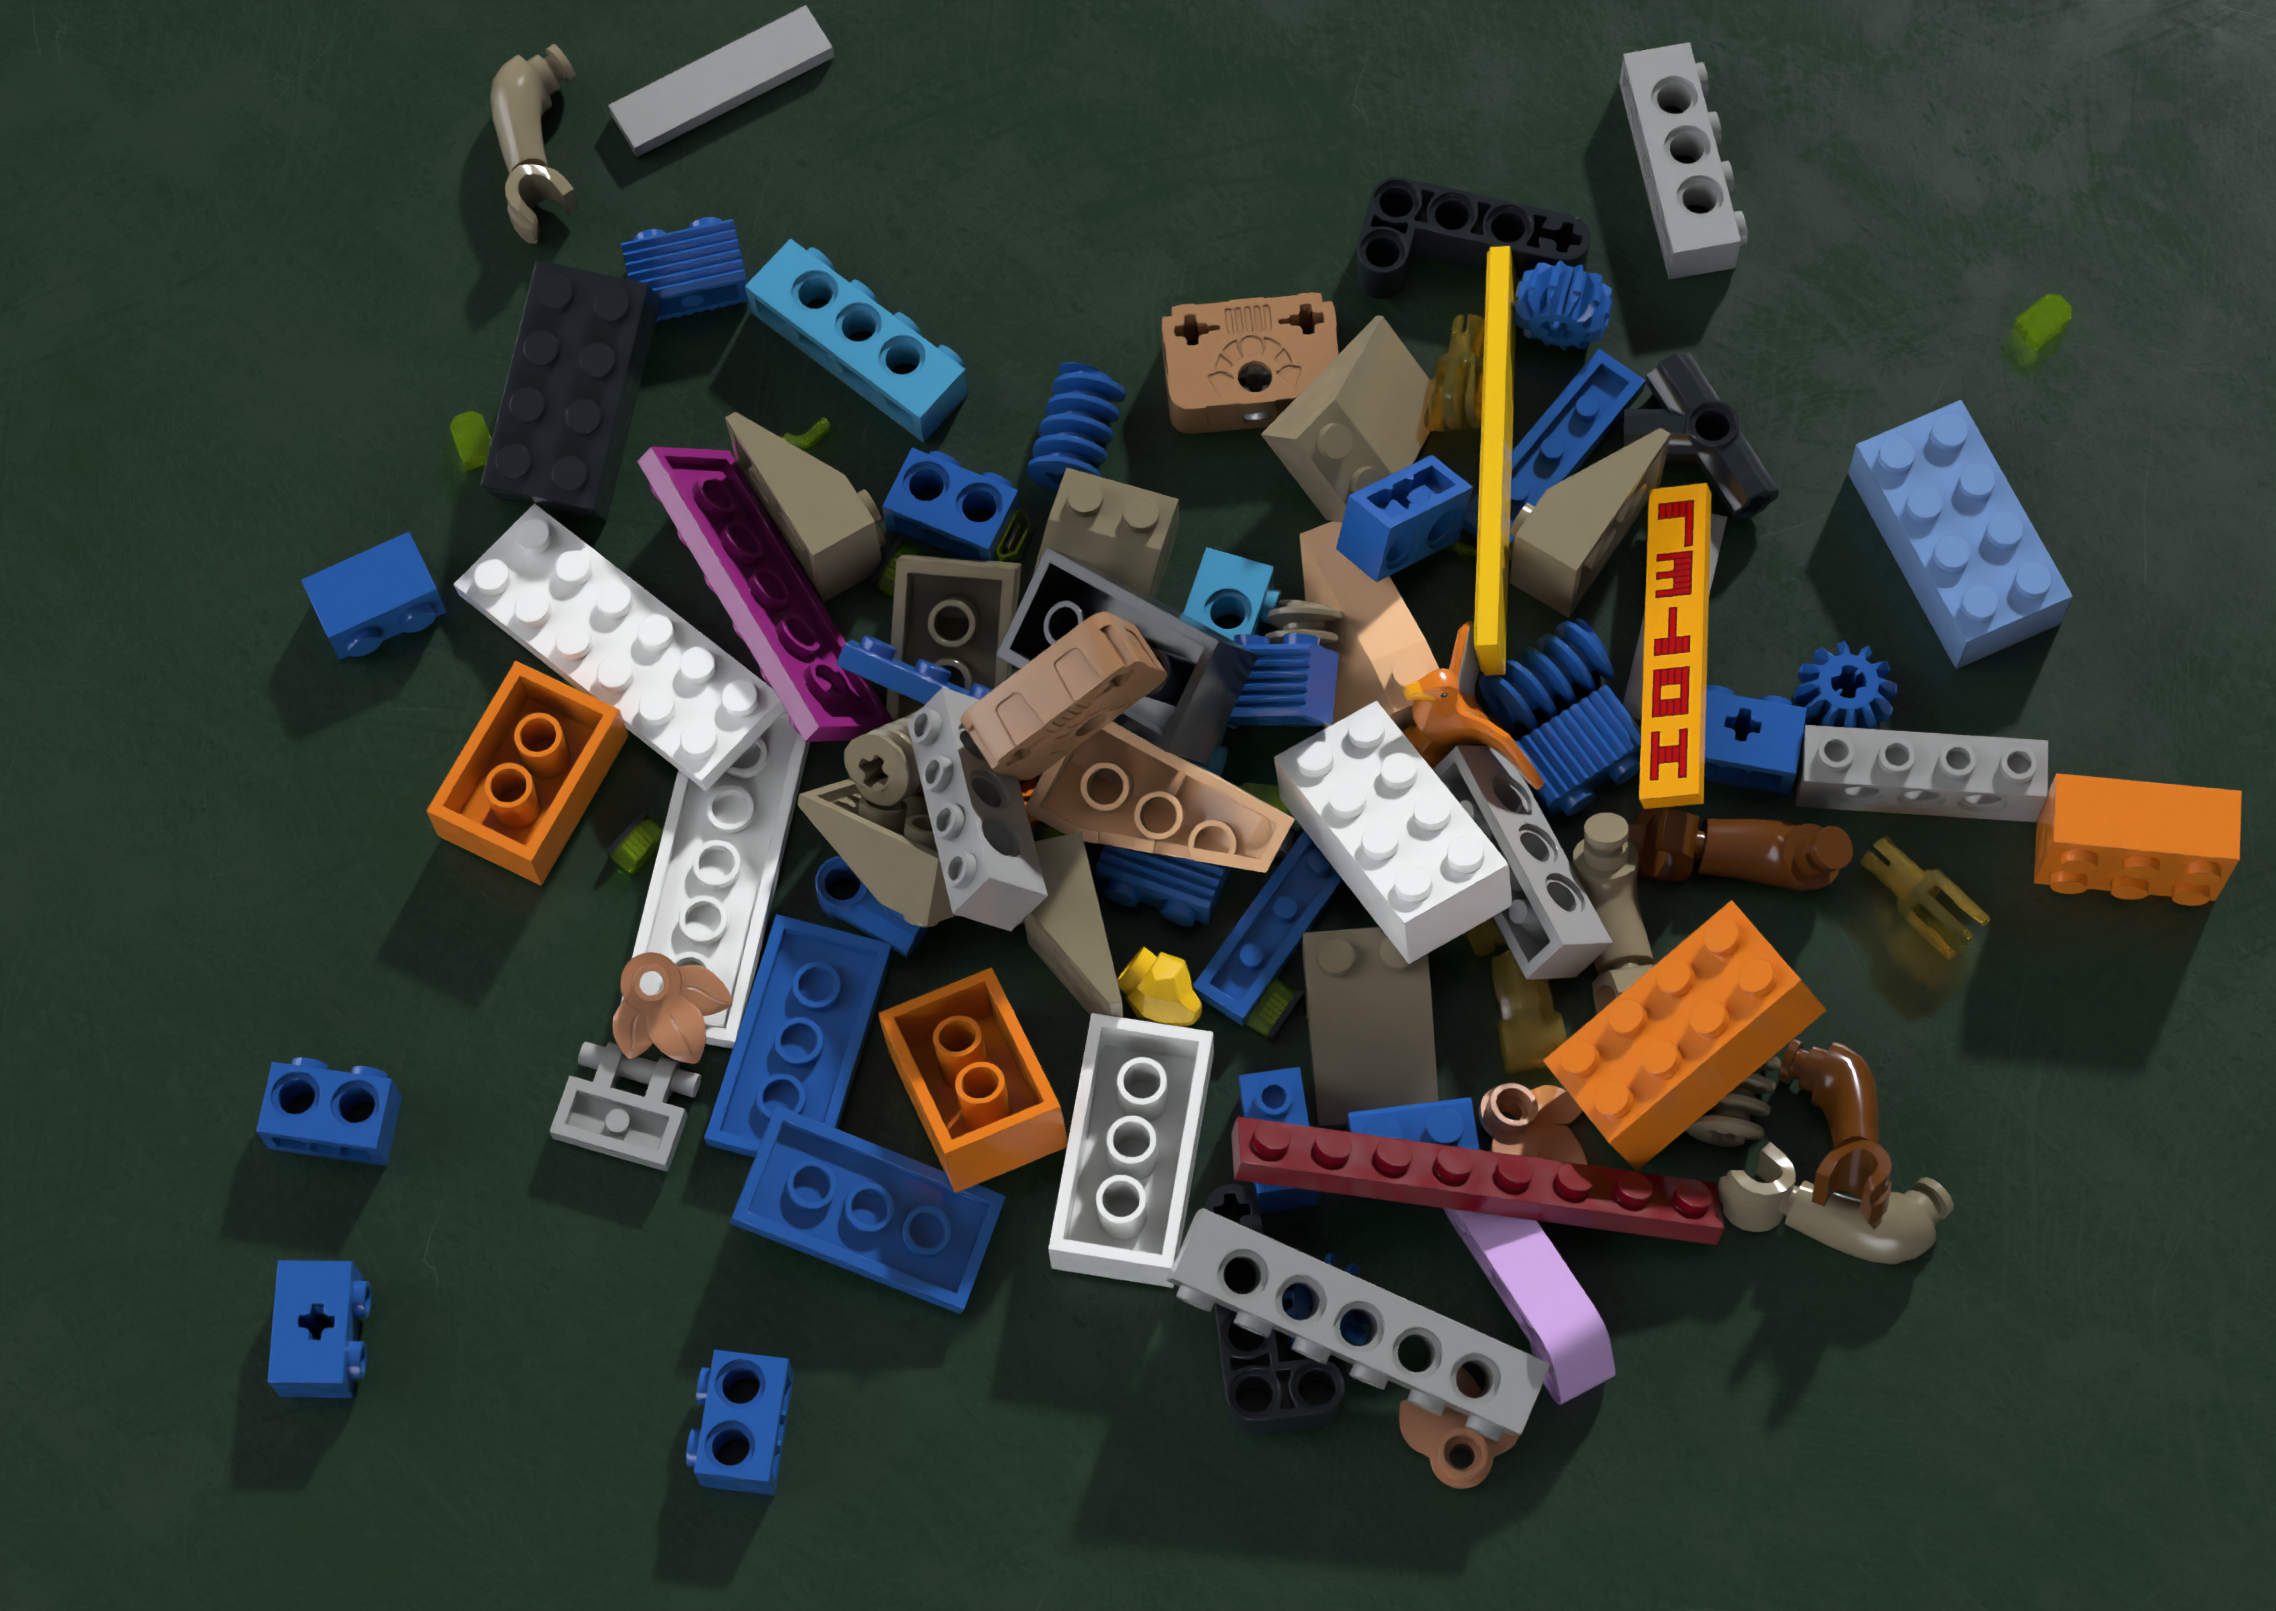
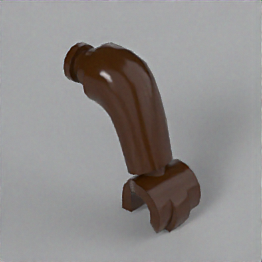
[1628,807,1853,891]
[1778,1039,1892,1230]

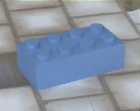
[1848,400,2073,669]

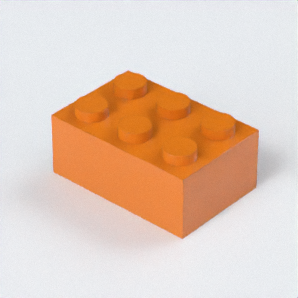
[426,661,629,886]
[2034,773,2242,906]
[878,967,1068,1193]

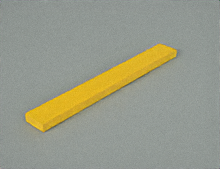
[1474,246,1518,676]

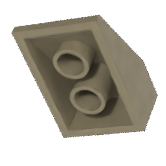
[1261,316,1446,523]
[725,412,886,603]
[1509,428,1670,618]
[1032,467,1180,598]
[886,554,1021,721]
[798,778,957,927]
[1018,831,1123,1018]
[1302,927,1439,1129]

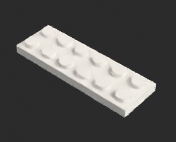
[453,504,786,791]
[621,710,810,1049]

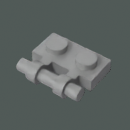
[549,1041,701,1172]

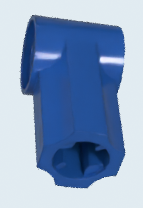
[815,856,929,958]

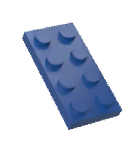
[704,914,894,1158]
[729,1105,1006,1314]

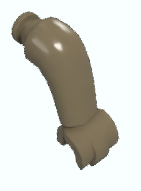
[490,44,579,244]
[1572,813,1655,1015]
[1717,1142,1954,1264]

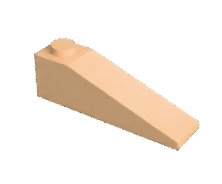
[1300,521,1439,733]
[1025,721,1295,873]

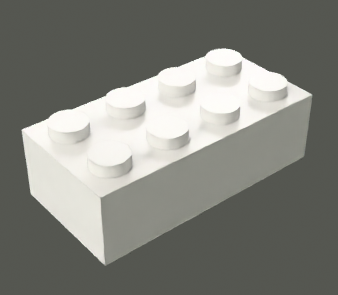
[1274,701,1512,964]
[1049,1013,1214,1288]

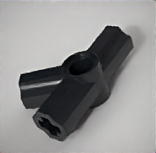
[1624,353,1779,520]

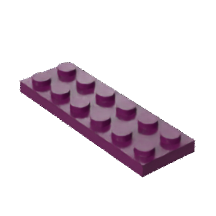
[637,446,894,742]

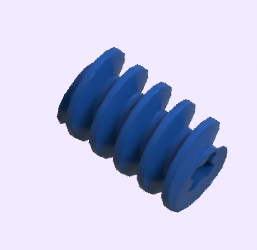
[1026,362,1127,492]
[1478,617,1615,733]

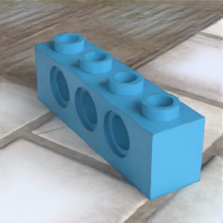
[745,238,968,443]
[1183,547,1282,777]

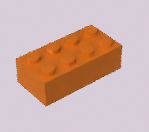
[1543,900,1827,1171]

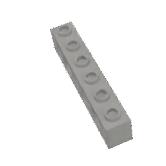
[1166,1208,1551,1441]

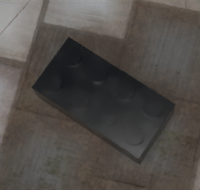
[481,260,661,522]
[996,547,1259,764]

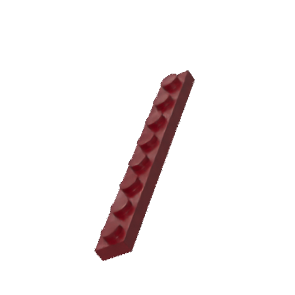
[1231,1117,1725,1245]

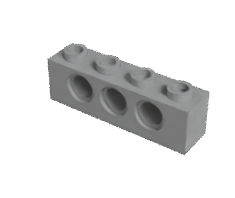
[1619,42,1748,280]
[907,687,1048,931]
[1796,725,2048,822]
[1433,745,1613,980]

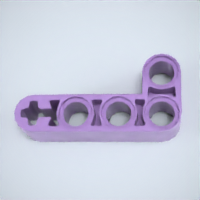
[1443,1208,1616,1405]

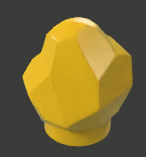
[1117,947,1202,1027]

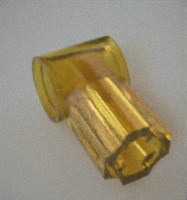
[1490,950,1567,1075]

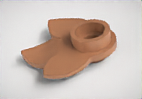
[612,952,732,1064]
[1478,1083,1588,1165]
[1399,1366,1520,1489]

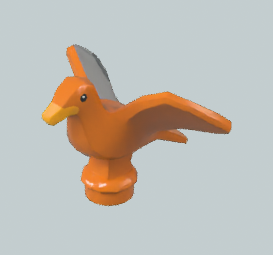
[1403,621,1545,790]

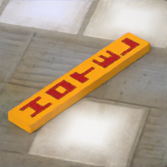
[1639,483,1711,809]

